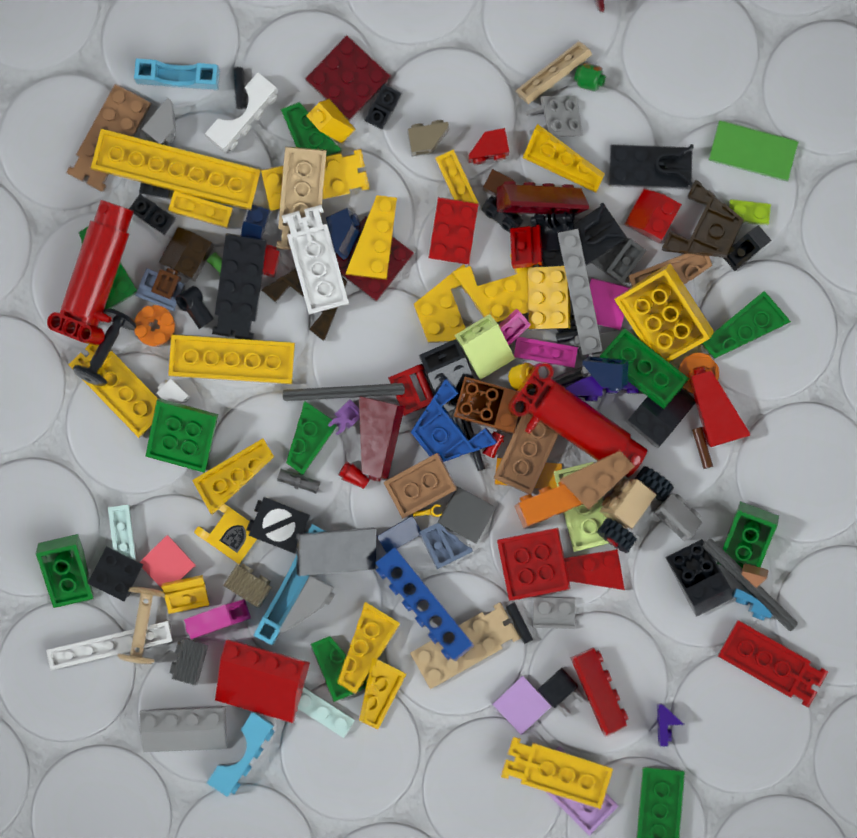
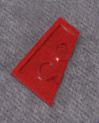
[565,549,625,590]

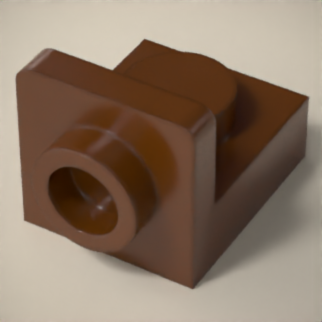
[151,268,182,300]

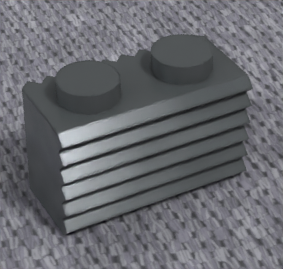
[169,638,209,685]

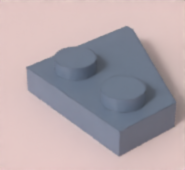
[418,523,473,569]

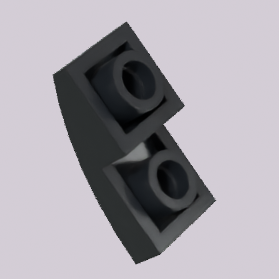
[364,83,403,130]
[129,194,176,236]

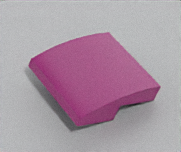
[590,278,630,330]

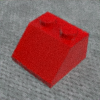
[624,189,682,244]

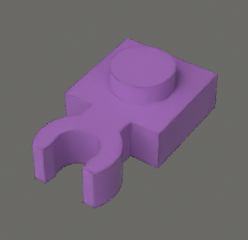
[328,399,360,435]

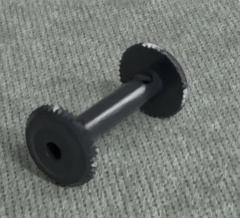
[73,308,136,386]

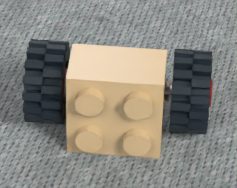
[597,466,674,553]

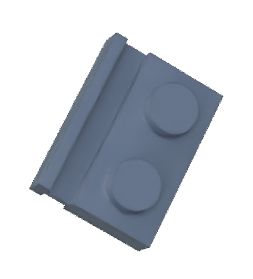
[135,268,185,311]

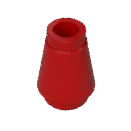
[338,461,370,489]

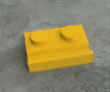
[162,575,210,614]

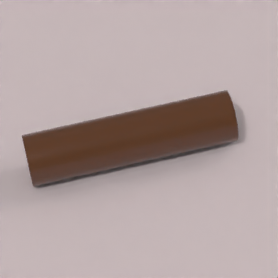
[692,427,713,469]

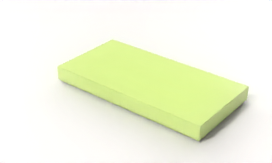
[553,462,609,552]

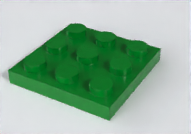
[145,398,218,473]

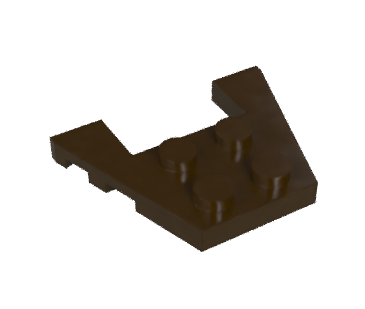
[662,179,744,258]
[262,268,348,342]

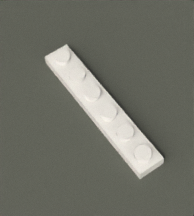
[46,621,173,670]

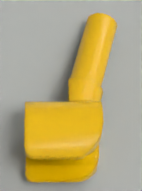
[413,504,442,517]

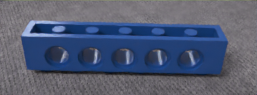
[376,547,474,662]

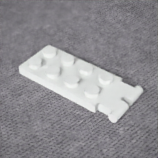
[282,204,349,315]

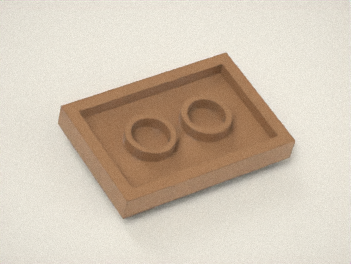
[383,453,457,519]

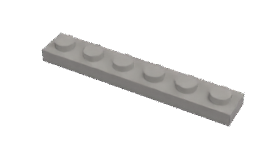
[558,229,603,355]

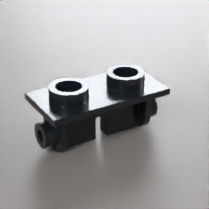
[481,195,524,232]

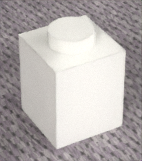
[156,379,190,405]

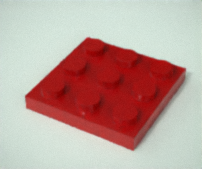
[497,528,571,601]

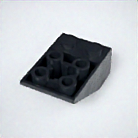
[419,339,474,412]
[665,539,733,617]

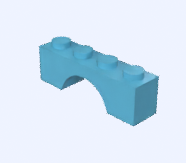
[134,58,220,90]
[207,712,275,797]

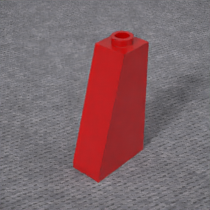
[688,366,750,447]

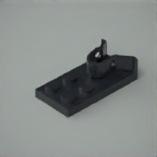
[609,144,694,189]
[542,202,627,267]

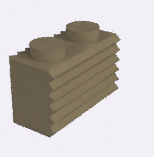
[223,564,273,608]

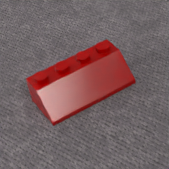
[570,648,629,736]

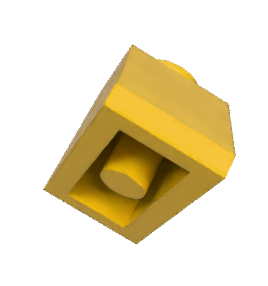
[306,99,356,143]

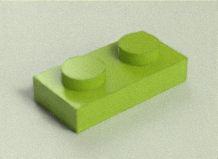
[729,199,771,226]

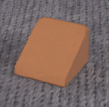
[742,564,769,588]

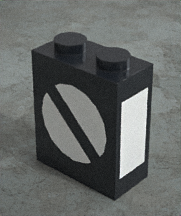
[246,497,310,554]

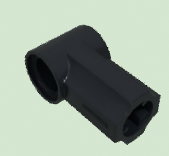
[176,286,214,329]

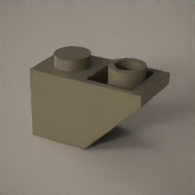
[408,120,449,156]

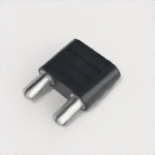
[538,667,586,717]

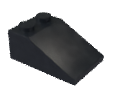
[626,389,696,448]

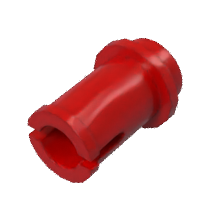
[482,431,504,458]

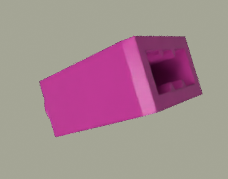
[184,599,252,639]

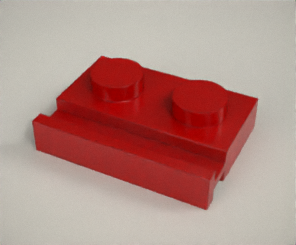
[510,225,543,269]

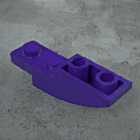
[566,376,640,401]

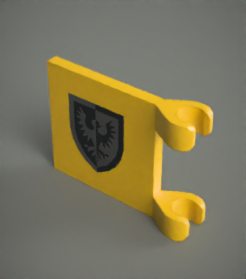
[194,504,257,564]

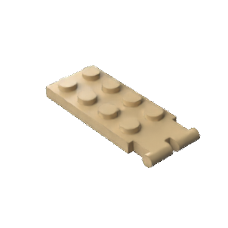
[277,146,326,250]
[410,602,520,689]

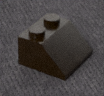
[159,227,214,282]

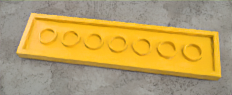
[91,129,261,210]

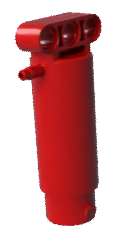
[47,200,134,346]
[508,363,648,478]

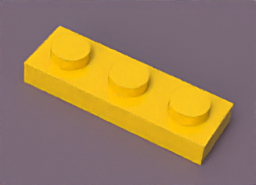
[435,149,479,206]
[168,191,233,229]

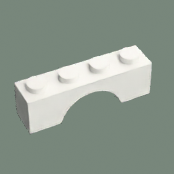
[205,73,278,153]

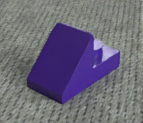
[657,704,684,747]

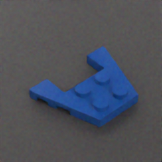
[411,378,497,462]

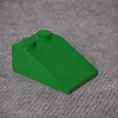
[717,501,779,569]
[36,534,94,608]

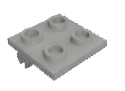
[526,95,583,137]

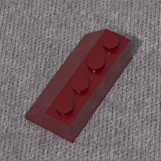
[497,181,589,215]

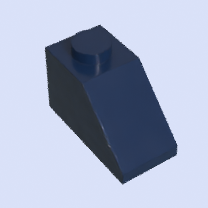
[326,208,360,260]
[582,356,629,391]

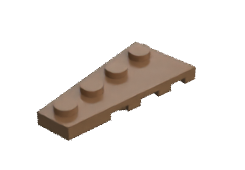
[628,254,712,287]

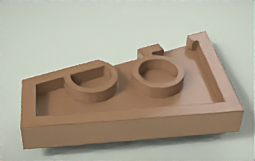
[560,451,634,510]

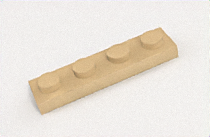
[516,41,592,104]

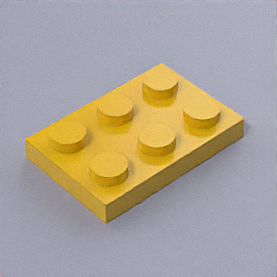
[528,266,571,329]

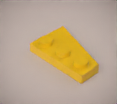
[359,657,407,730]

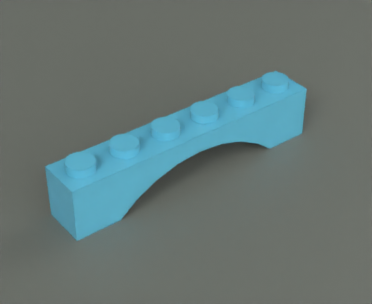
[253,524,324,645]

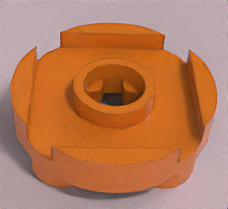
[134,305,176,347]
[678,353,719,394]

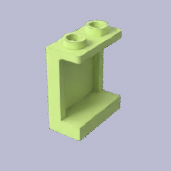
[455,314,515,380]

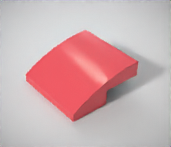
[139,535,196,590]

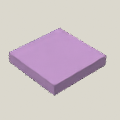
[492,676,551,735]

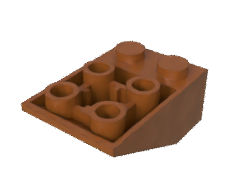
[454,377,522,435]

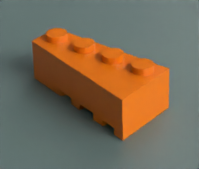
[515,481,583,529]

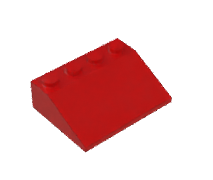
[215,639,310,723]

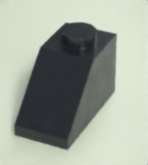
[723,225,772,271]

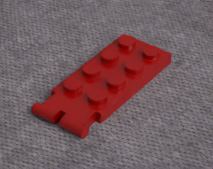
[717,620,829,708]

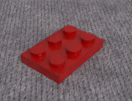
[429,197,479,265]

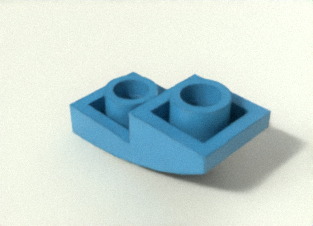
[732,588,772,621]

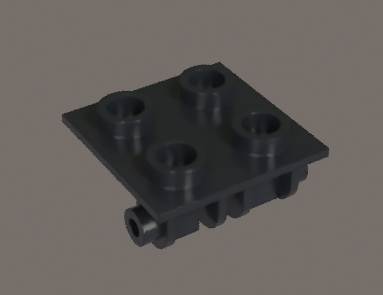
[531,212,575,252]
[87,546,143,602]

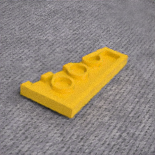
[522,124,605,193]

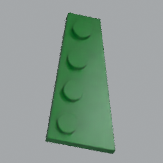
[701,291,791,359]

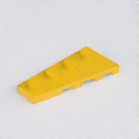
[346,195,397,280]
[192,438,274,515]
[338,602,400,694]

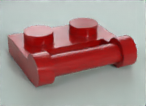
[388,364,434,416]

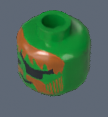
[574,62,606,92]

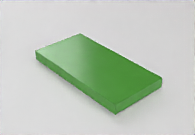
[708,120,798,182]

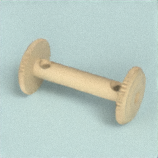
[118,587,165,664]

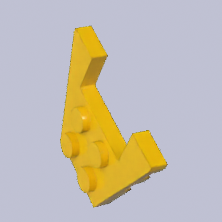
[452,254,529,323]
[414,264,466,343]

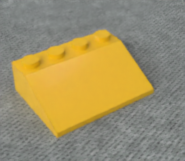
[614,263,714,362]

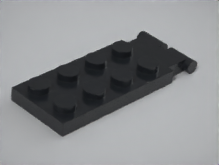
[212,233,268,340]

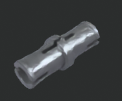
[277,469,320,494]

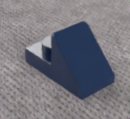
[241,205,270,239]

